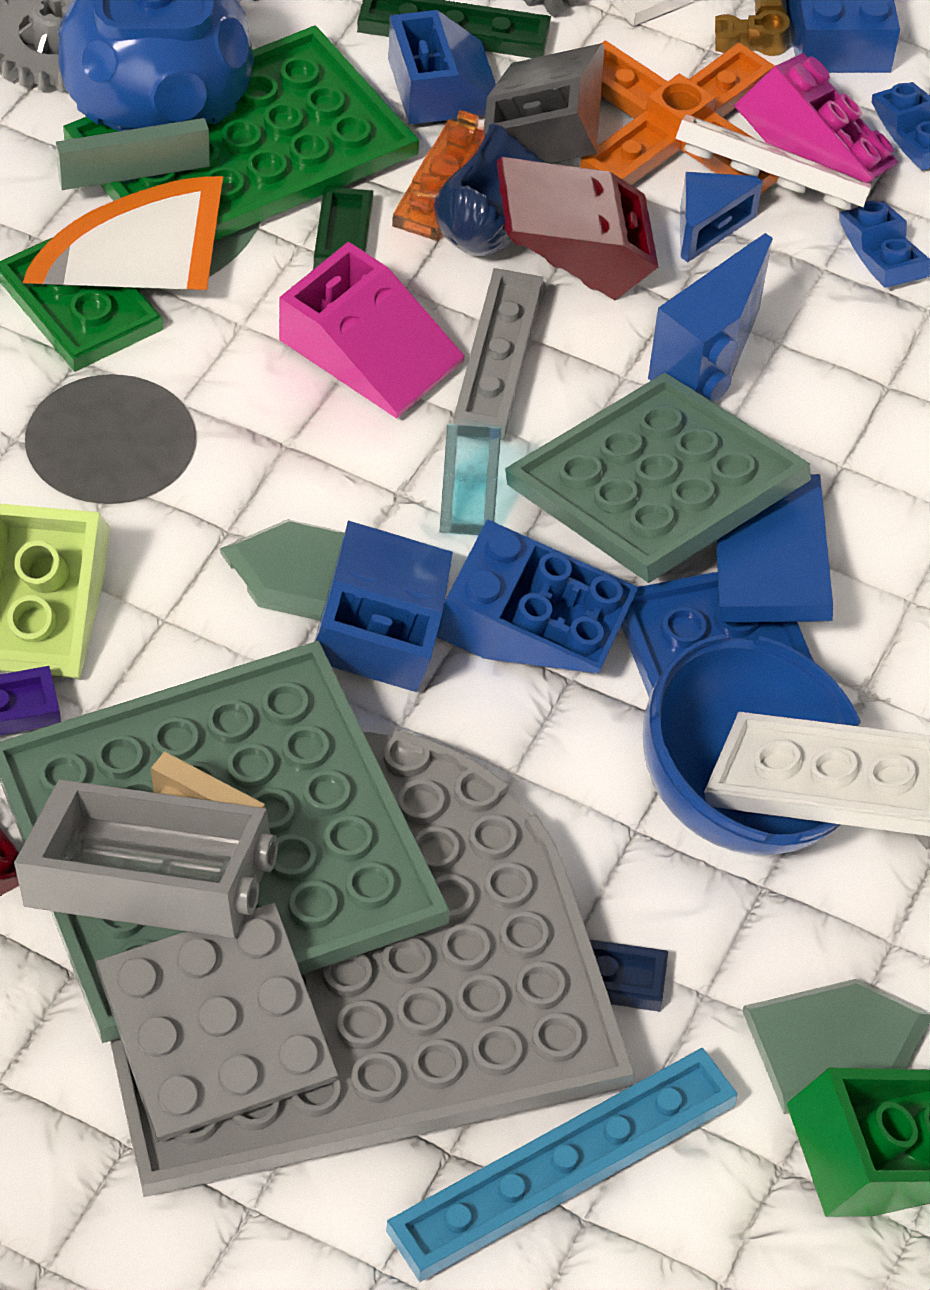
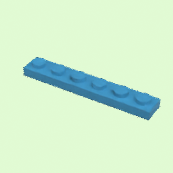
[386,1047,738,1282]

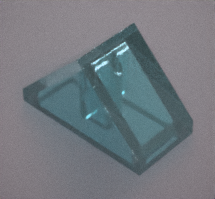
[439,424,501,535]

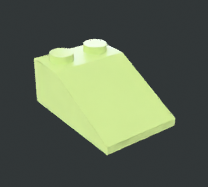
[0,503,110,679]

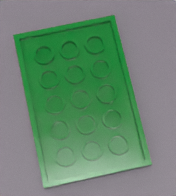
[63,25,419,241]

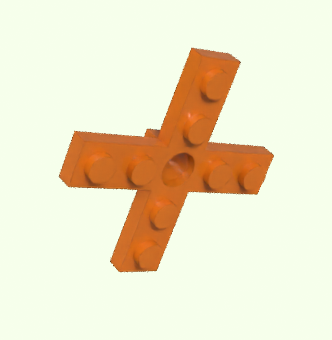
[580,40,779,195]

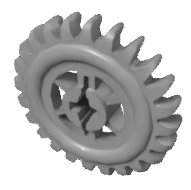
[0,0,72,91]

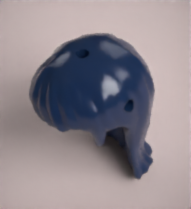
[434,123,546,256]

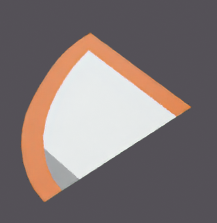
[23,176,223,290]

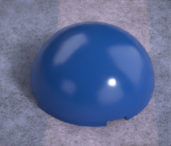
[642,634,861,855]

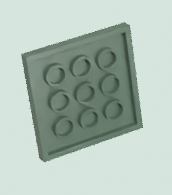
[505,373,811,583]

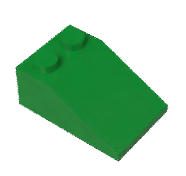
[786,1067,930,1217]

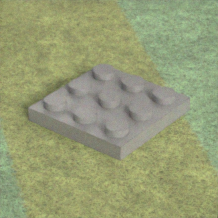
[96,902,338,1143]

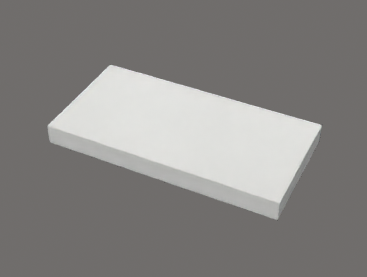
[704,712,930,836]

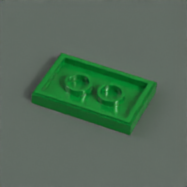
[0,237,163,372]

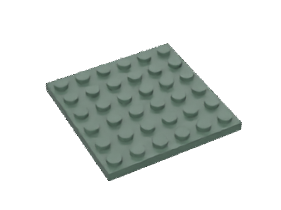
[0,640,450,1044]

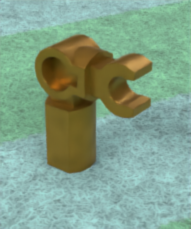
[715,0,790,56]

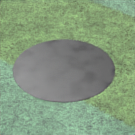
[25,374,196,504]

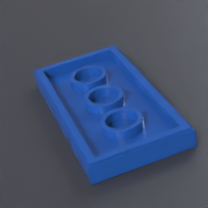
[716,474,833,623]

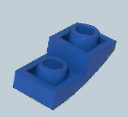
[871,82,930,171]
[839,201,930,288]

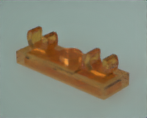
[392,110,485,241]

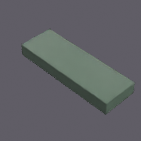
[56,118,210,190]

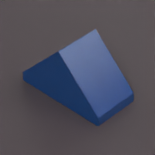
[680,172,763,263]

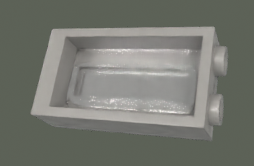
[14,779,278,939]

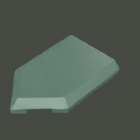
[220,519,344,621]
[742,979,930,1114]

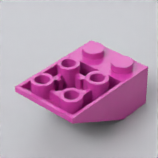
[734,53,898,183]
[279,242,465,419]

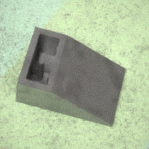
[483,43,604,163]

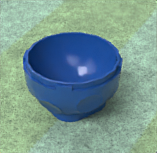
[57,0,254,131]

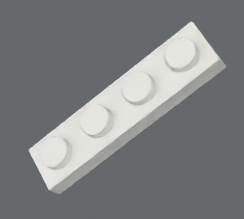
[675,114,872,210]

